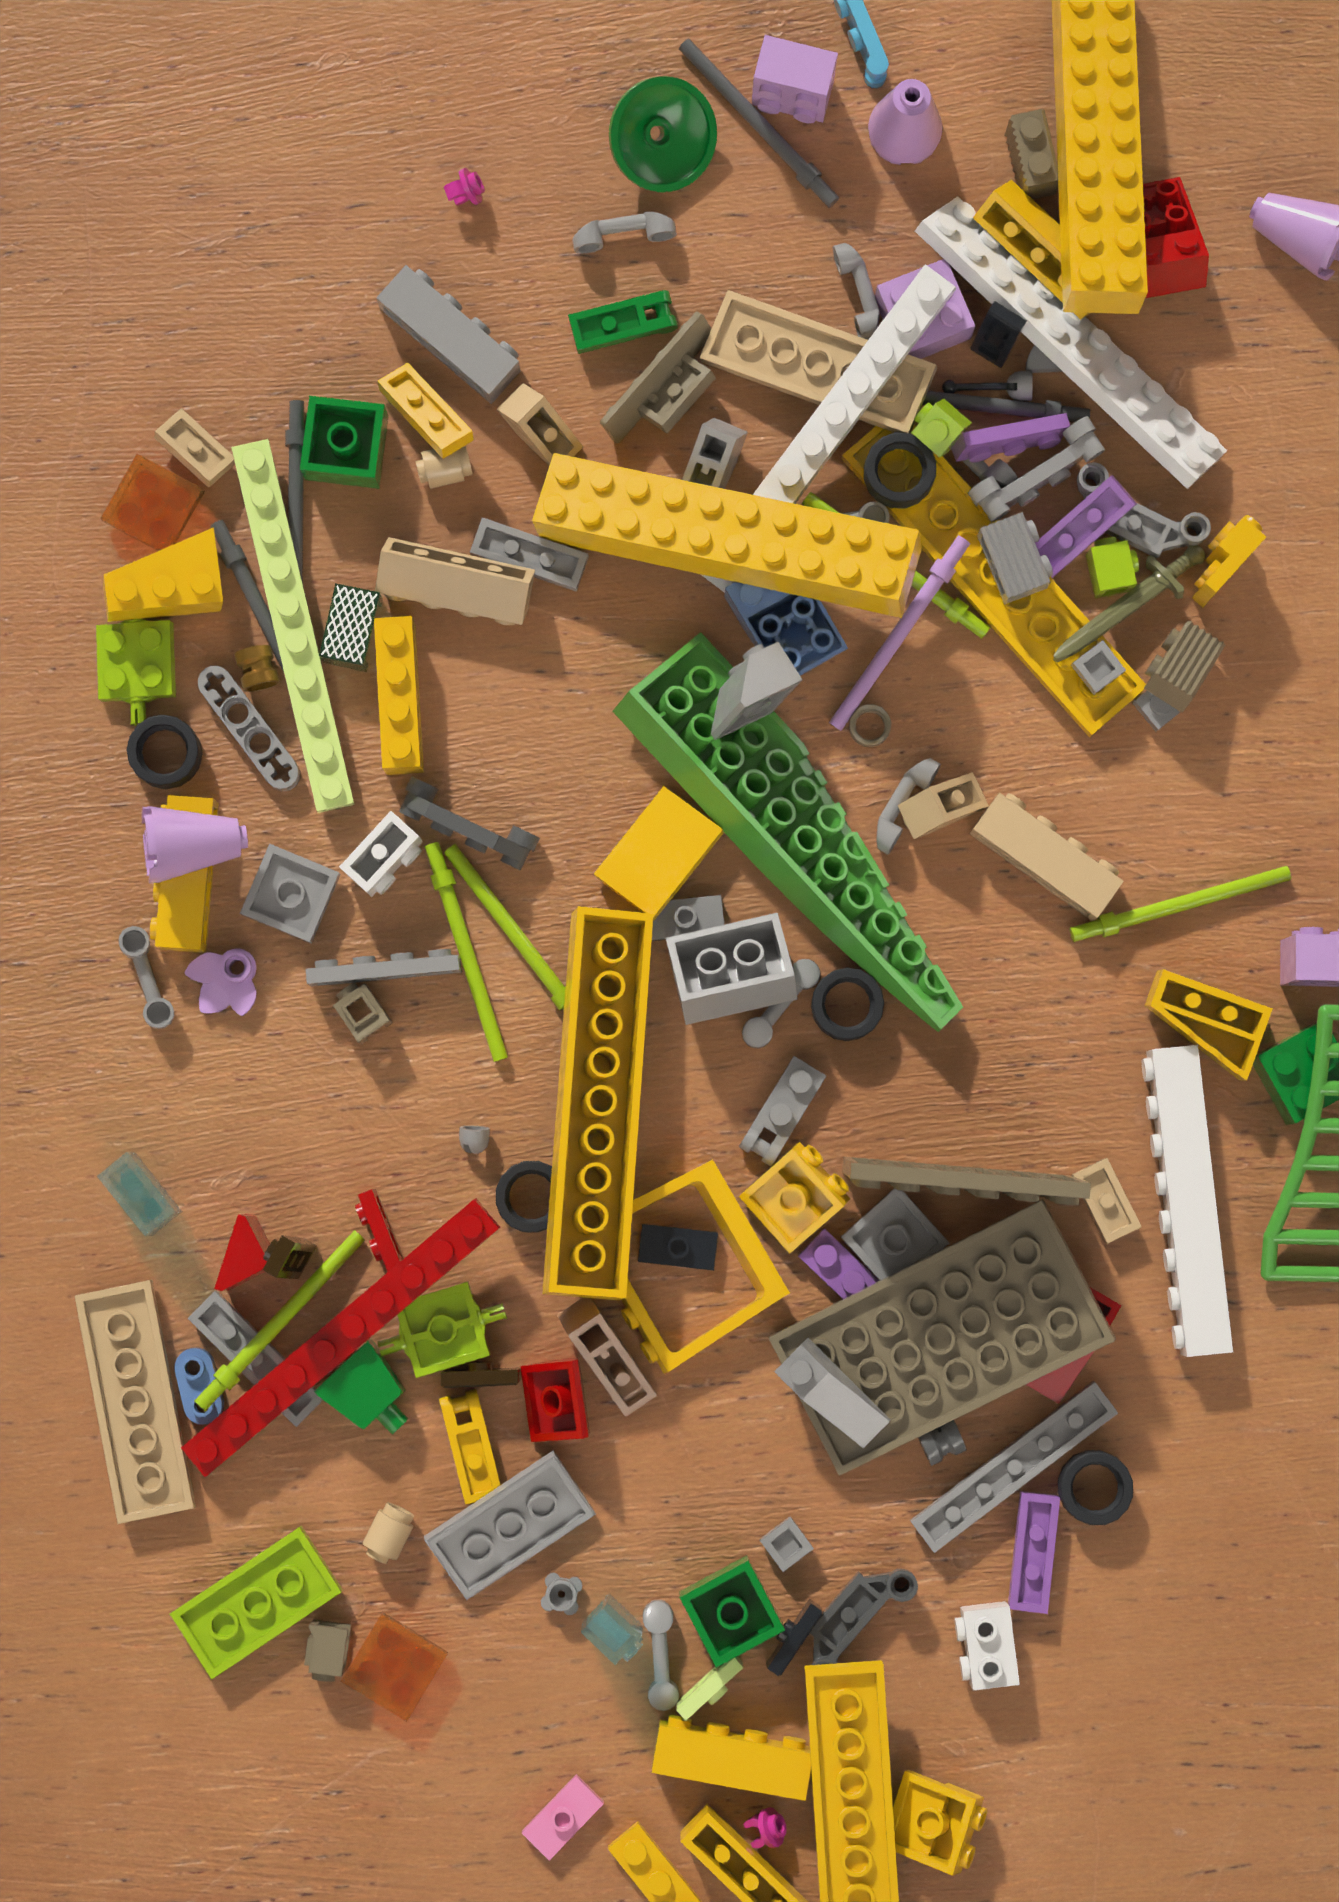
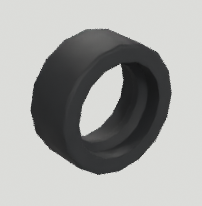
[864,433,936,509]
[127,715,203,789]
[811,968,884,1041]
[496,1161,552,1233]
[1058,1450,1133,1525]

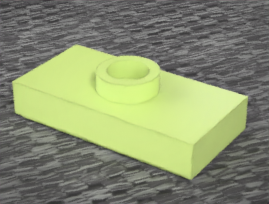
[676,1656,743,1721]

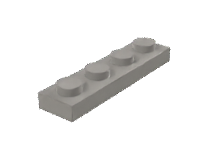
[306,949,462,987]
[188,1290,323,1427]

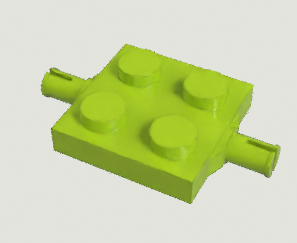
[96,619,176,726]
[377,1281,507,1378]

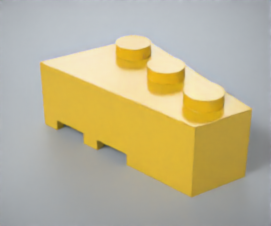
[103,527,223,622]
[1144,969,1273,1081]

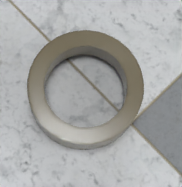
[849,704,891,747]

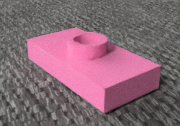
[522,1774,604,1861]

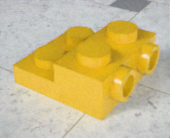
[1192,515,1266,608]
[738,1142,851,1254]
[893,1770,987,1876]

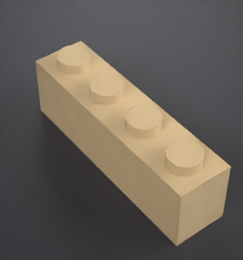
[375,537,535,625]
[969,792,1124,921]

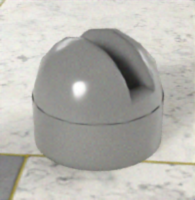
[459,1126,490,1154]

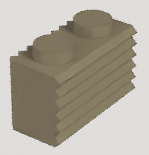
[1004,109,1058,199]
[1144,621,1225,713]

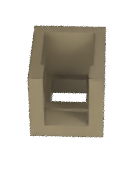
[333,983,393,1044]
[304,1620,352,1682]

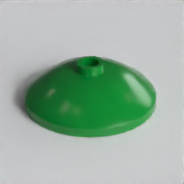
[609,76,717,192]

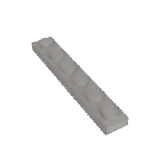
[910,1381,1118,1553]

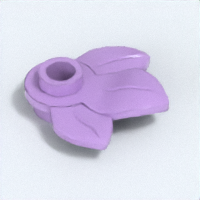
[185,949,257,1016]

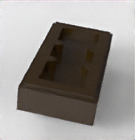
[441,1362,520,1388]

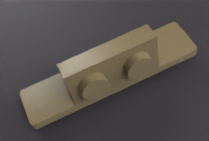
[600,312,716,443]

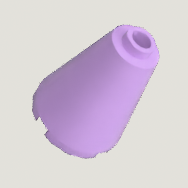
[868,79,942,165]
[1249,192,1339,281]
[142,806,248,884]

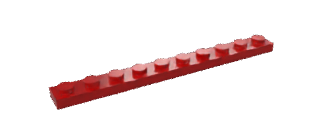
[181,1198,501,1477]

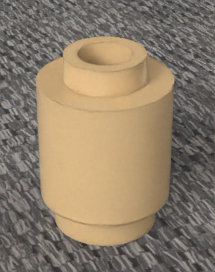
[416,446,473,489]
[363,1502,414,1564]

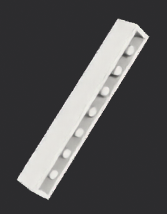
[1142,1045,1233,1357]

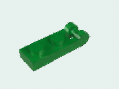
[568,290,679,354]

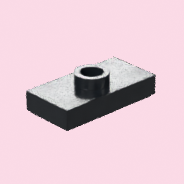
[970,301,1027,368]
[638,1224,718,1271]
[766,1598,823,1676]

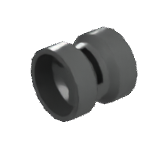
[918,1420,967,1466]

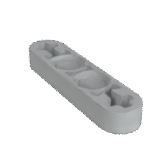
[198,666,300,791]

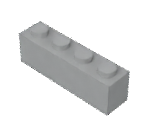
[376,265,521,404]

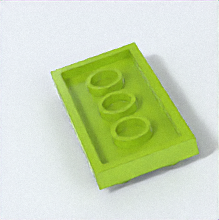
[170,1526,343,1679]

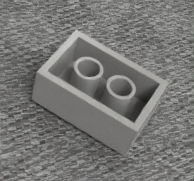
[666,913,798,1025]

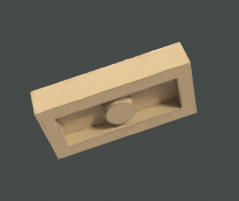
[154,408,235,488]
[1071,1158,1142,1244]

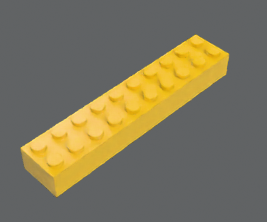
[1052,0,1148,314]
[532,453,922,618]
[542,906,653,1300]

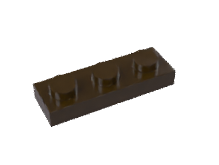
[263,1235,317,1279]

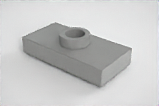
[652,895,724,941]

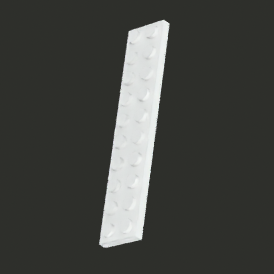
[915,196,1227,489]

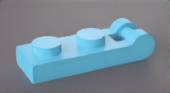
[834,0,889,88]

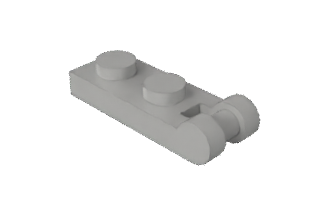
[739,1056,826,1167]

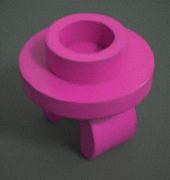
[444,168,485,205]
[744,1807,787,1848]

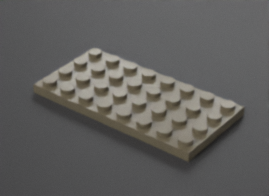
[769,1199,1116,1476]

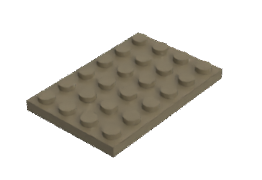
[842,1156,1091,1205]

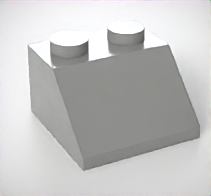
[711,642,803,740]

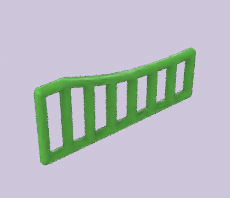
[1260,1004,1339,1282]

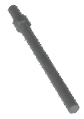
[679,39,839,208]
[922,391,1091,422]
[285,400,305,583]
[210,520,284,672]

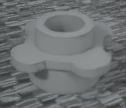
[541,1573,582,1615]

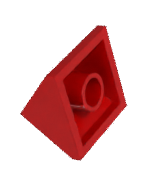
[214,1214,270,1291]
[520,1357,590,1442]

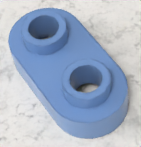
[174,1348,224,1425]

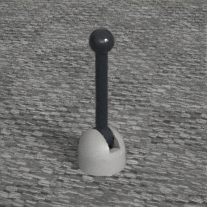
[942,371,1032,401]

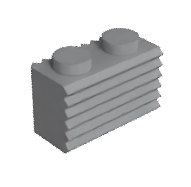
[977,512,1053,604]

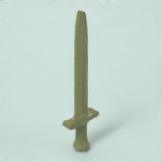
[1053,545,1205,662]

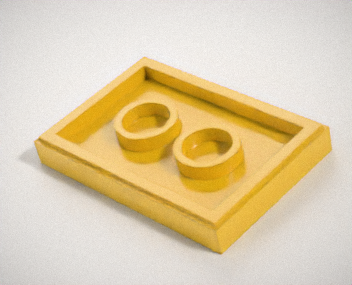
[594,786,724,921]

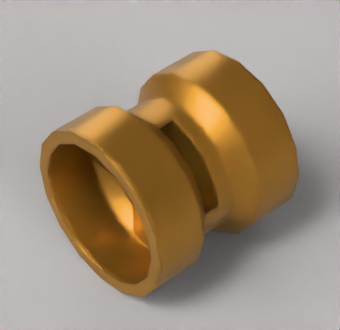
[234,645,280,692]

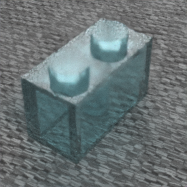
[97,1152,183,1236]
[581,1593,643,1665]

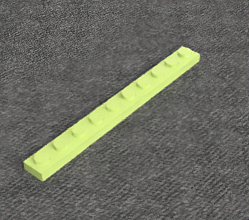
[231,439,355,813]

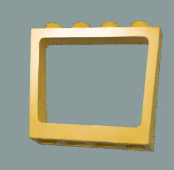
[621,1159,790,1374]

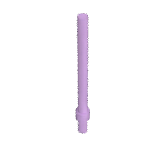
[829,535,970,731]

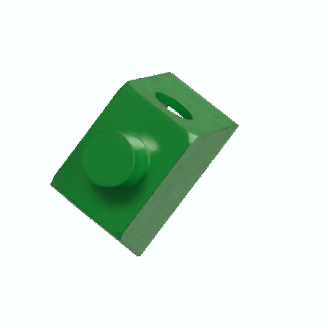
[314,1339,409,1435]

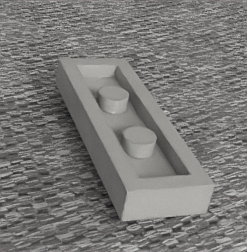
[470,517,589,592]

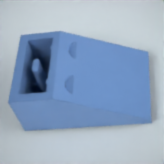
[724,582,848,676]

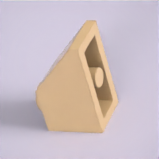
[497,383,583,466]
[897,772,989,839]

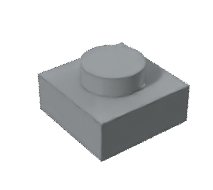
[1071,640,1126,695]
[1132,691,1180,732]
[759,1516,814,1572]

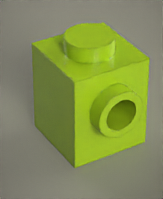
[911,399,972,457]
[1086,537,1139,598]

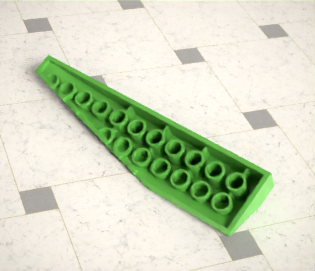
[612,632,963,1032]

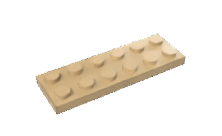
[700,290,937,434]
[75,1280,196,1524]

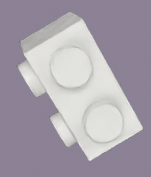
[339,811,423,897]
[954,1601,1020,1691]

